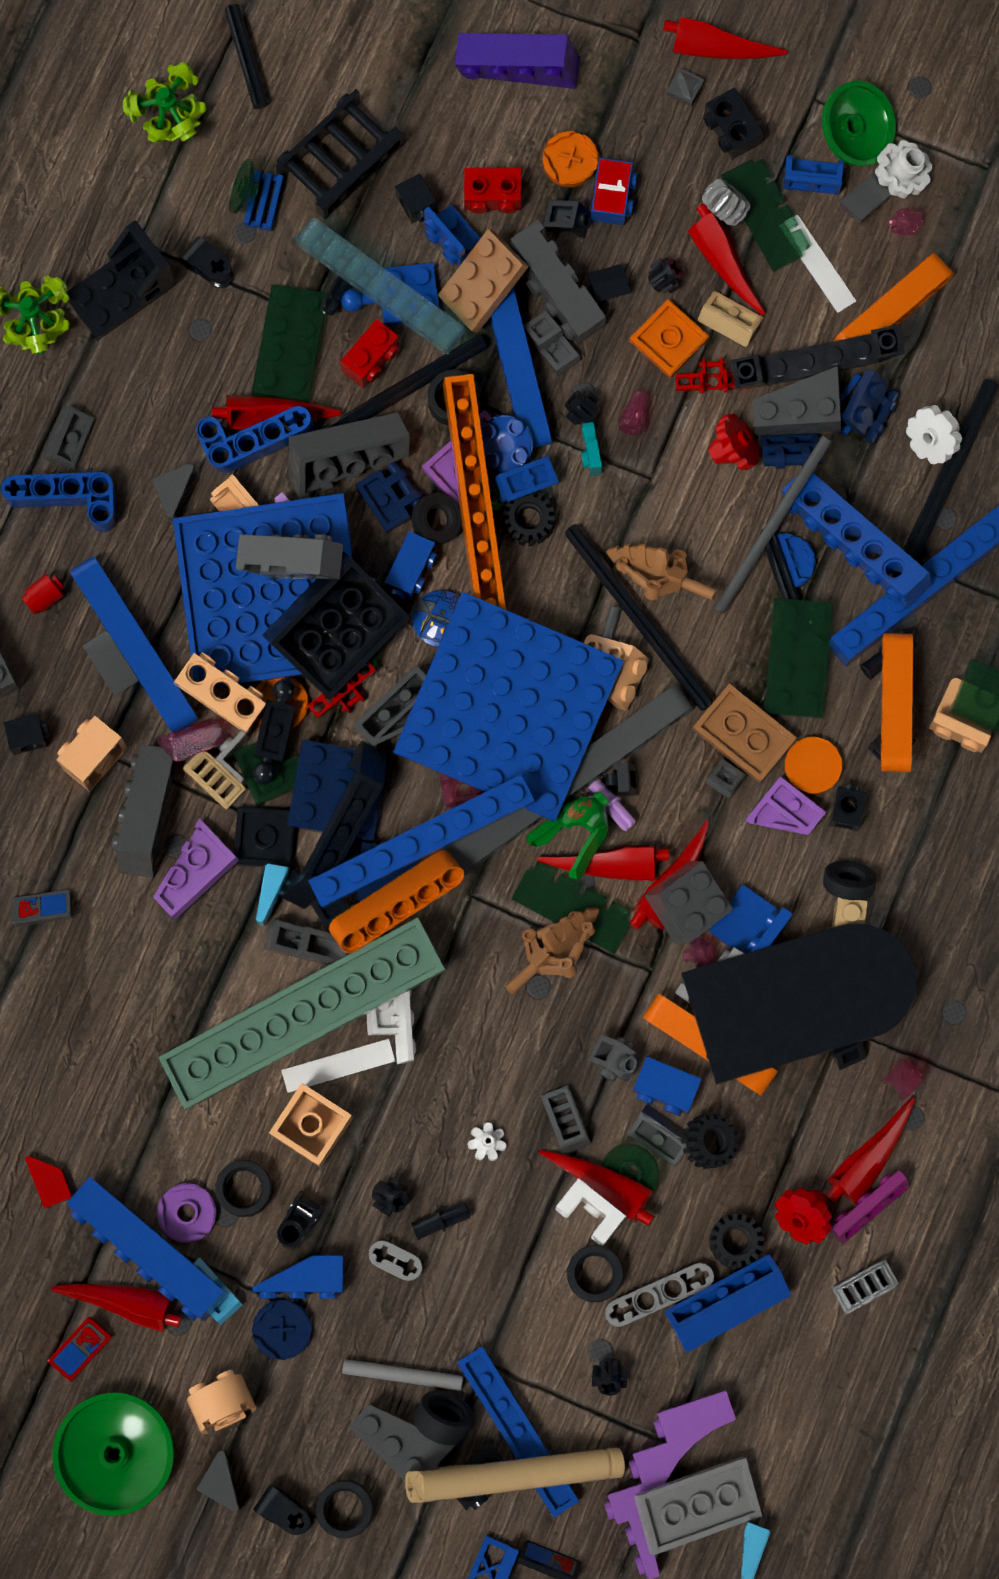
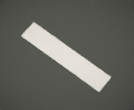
[779,215,856,313]
[281,1039,395,1092]

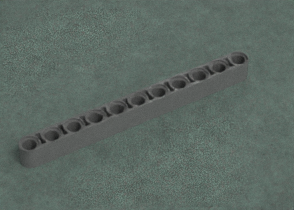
[445,685,694,876]

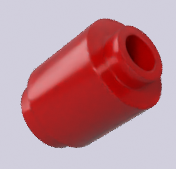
[21,573,65,615]

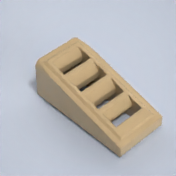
[183,748,247,811]

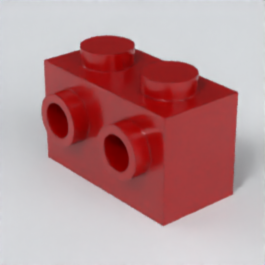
[464,168,521,214]
[340,319,400,389]

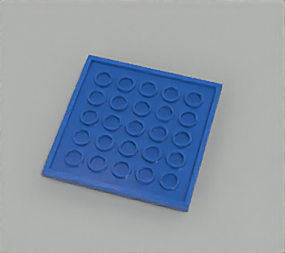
[173,493,368,688]
[393,592,624,822]

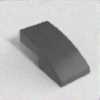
[840,172,893,224]
[523,311,581,376]
[82,630,139,696]

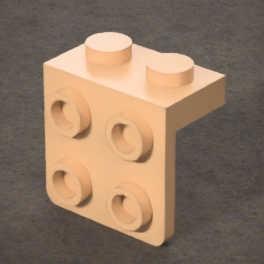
[584,634,650,711]
[929,678,999,753]

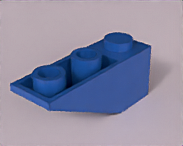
[252,1256,344,1299]

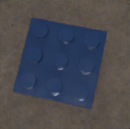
[286,740,388,843]

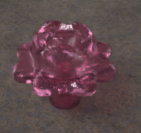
[889,207,923,237]
[683,937,714,968]

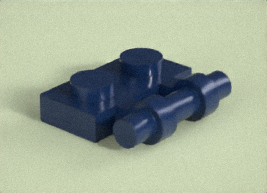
[841,369,899,444]
[760,433,822,469]
[355,461,423,534]

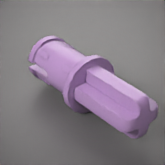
[586,779,636,831]

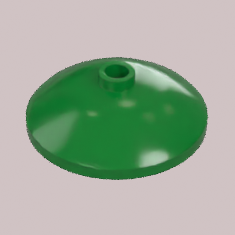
[822,81,896,167]

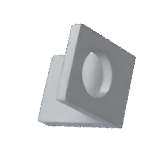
[216,730,249,786]

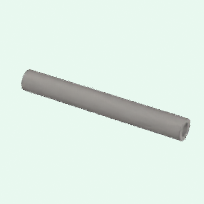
[342,1359,463,1391]

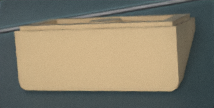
[698,291,764,347]

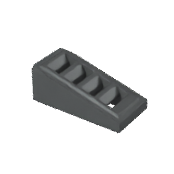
[541,1085,591,1154]
[831,1259,900,1315]

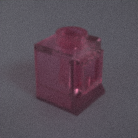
[440,775,484,809]
[881,1060,923,1102]

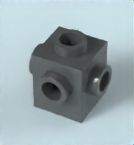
[588,1034,642,1082]

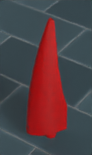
[663,17,787,59]
[687,204,766,316]
[212,395,341,430]
[629,820,709,930]
[537,845,669,881]
[825,1097,915,1206]
[538,1150,655,1226]
[51,1284,182,1332]

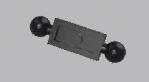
[253,679,296,785]

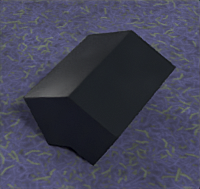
[587,264,630,302]

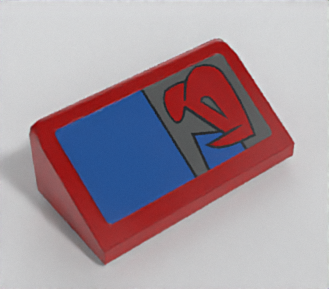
[47,1317,112,1382]

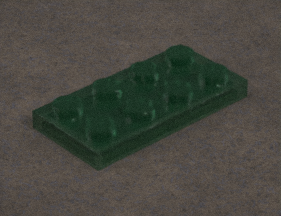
[252,284,327,403]
[764,598,832,719]

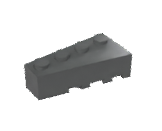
[511,219,606,345]
[289,412,409,500]
[112,744,176,878]

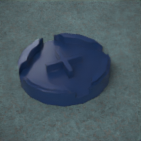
[252,1300,312,1360]

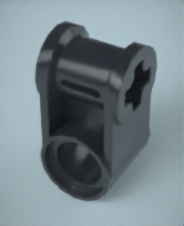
[179,236,234,289]
[277,1190,326,1250]
[253,1484,313,1535]

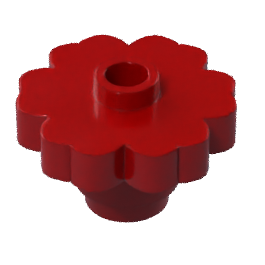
[708,413,760,470]
[775,1188,832,1245]

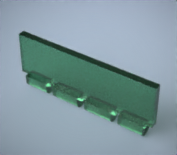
[721,159,810,272]
[511,861,631,954]

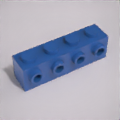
[664,1254,791,1353]

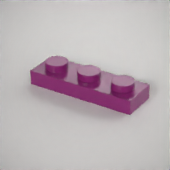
[832,1170,910,1245]

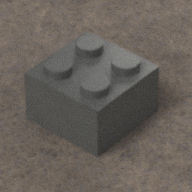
[644,861,733,944]

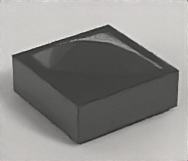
[666,67,704,106]
[705,758,746,798]

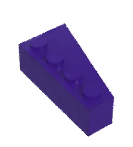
[455,33,580,89]

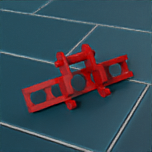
[675,357,750,394]
[308,661,376,719]

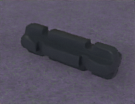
[320,265,356,316]

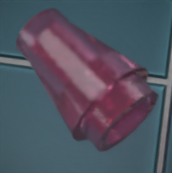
[618,391,649,436]

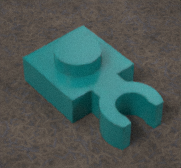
[581,422,602,476]

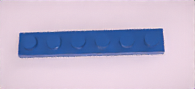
[457,1347,579,1518]

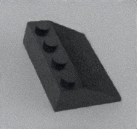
[262,552,410,700]

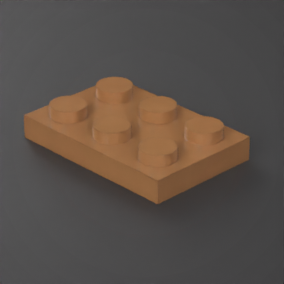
[438,229,529,333]
[692,683,797,784]

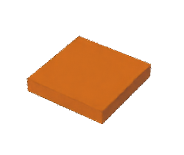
[629,299,710,379]

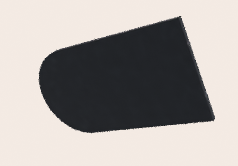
[681,923,916,1085]

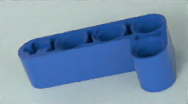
[196,406,316,473]
[1,472,117,532]

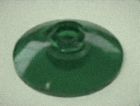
[229,159,259,214]
[602,1144,660,1192]

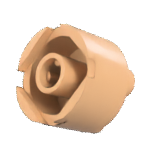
[187,1370,257,1434]

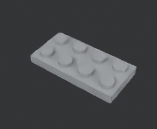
[634,1457,762,1555]

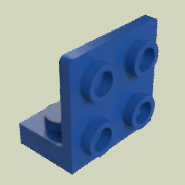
[423,205,481,267]
[709,885,793,954]

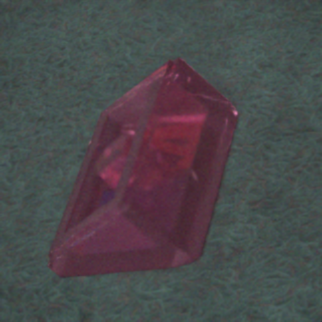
[157,720,225,761]

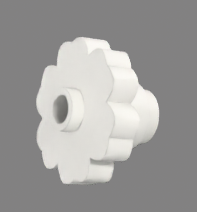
[875,140,932,198]
[906,405,962,464]

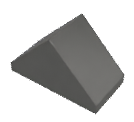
[151,464,197,524]
[196,1450,241,1512]

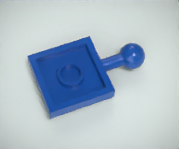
[341,263,440,326]

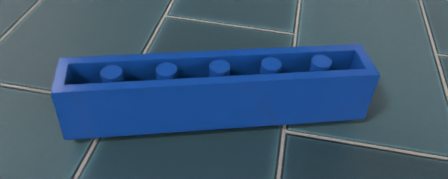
[67,1177,229,1321]

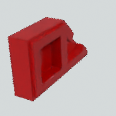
[24,1156,73,1209]

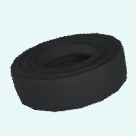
[411,493,462,545]
[823,860,876,901]

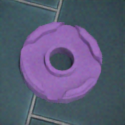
[157,1183,217,1243]

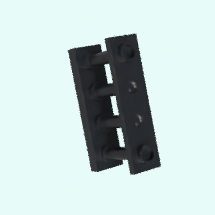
[275,89,404,220]

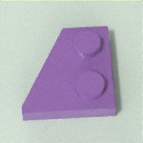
[746,776,826,835]

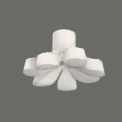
[467,1122,507,1161]

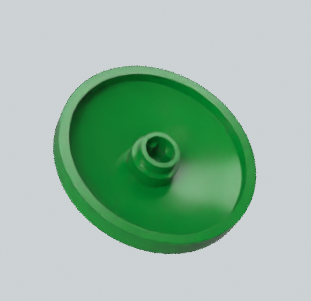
[52,1393,174,1516]

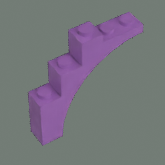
[603,1391,736,1579]

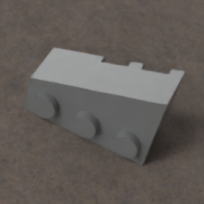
[753,366,841,437]
[235,534,343,579]
[351,665,426,747]
[348,1404,455,1481]

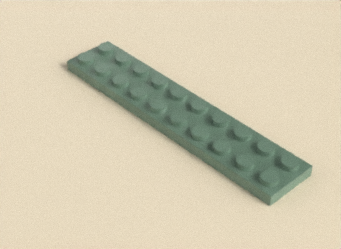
[158,917,447,1110]

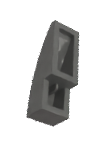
[263,920,351,965]

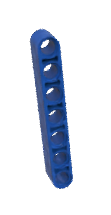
[490,287,551,448]
[69,556,198,735]

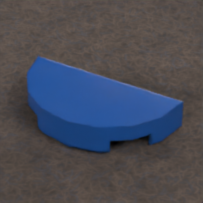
[777,533,815,589]

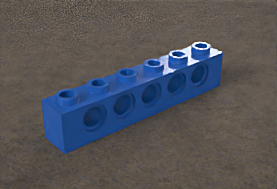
[781,473,931,608]

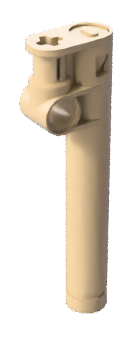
[405,1447,625,1503]

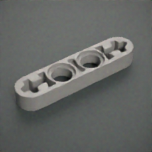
[605,1263,714,1327]

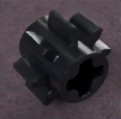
[648,258,683,294]
[565,391,600,425]
[372,1177,408,1217]
[592,1358,628,1396]

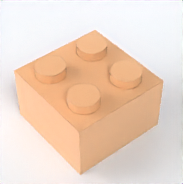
[56,716,128,792]
[269,1083,353,1168]

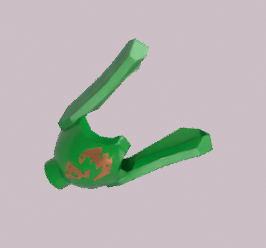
[526,791,609,879]

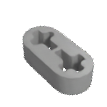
[368,1241,422,1281]

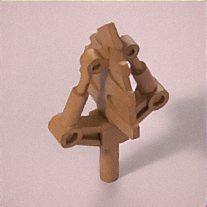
[606,544,718,601]
[505,907,599,995]

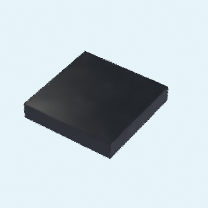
[234,806,295,870]

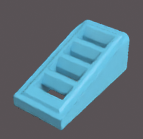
[256,864,290,926]
[741,1522,770,1579]

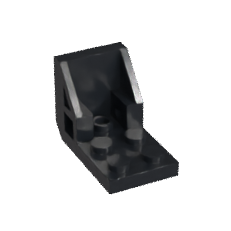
[67,220,175,341]

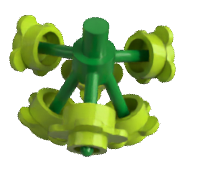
[123,62,206,143]
[0,275,70,355]

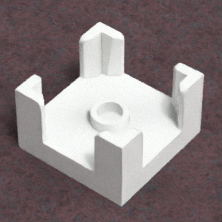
[555,1178,626,1246]

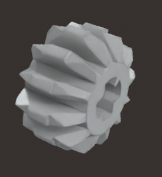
[702,179,750,226]

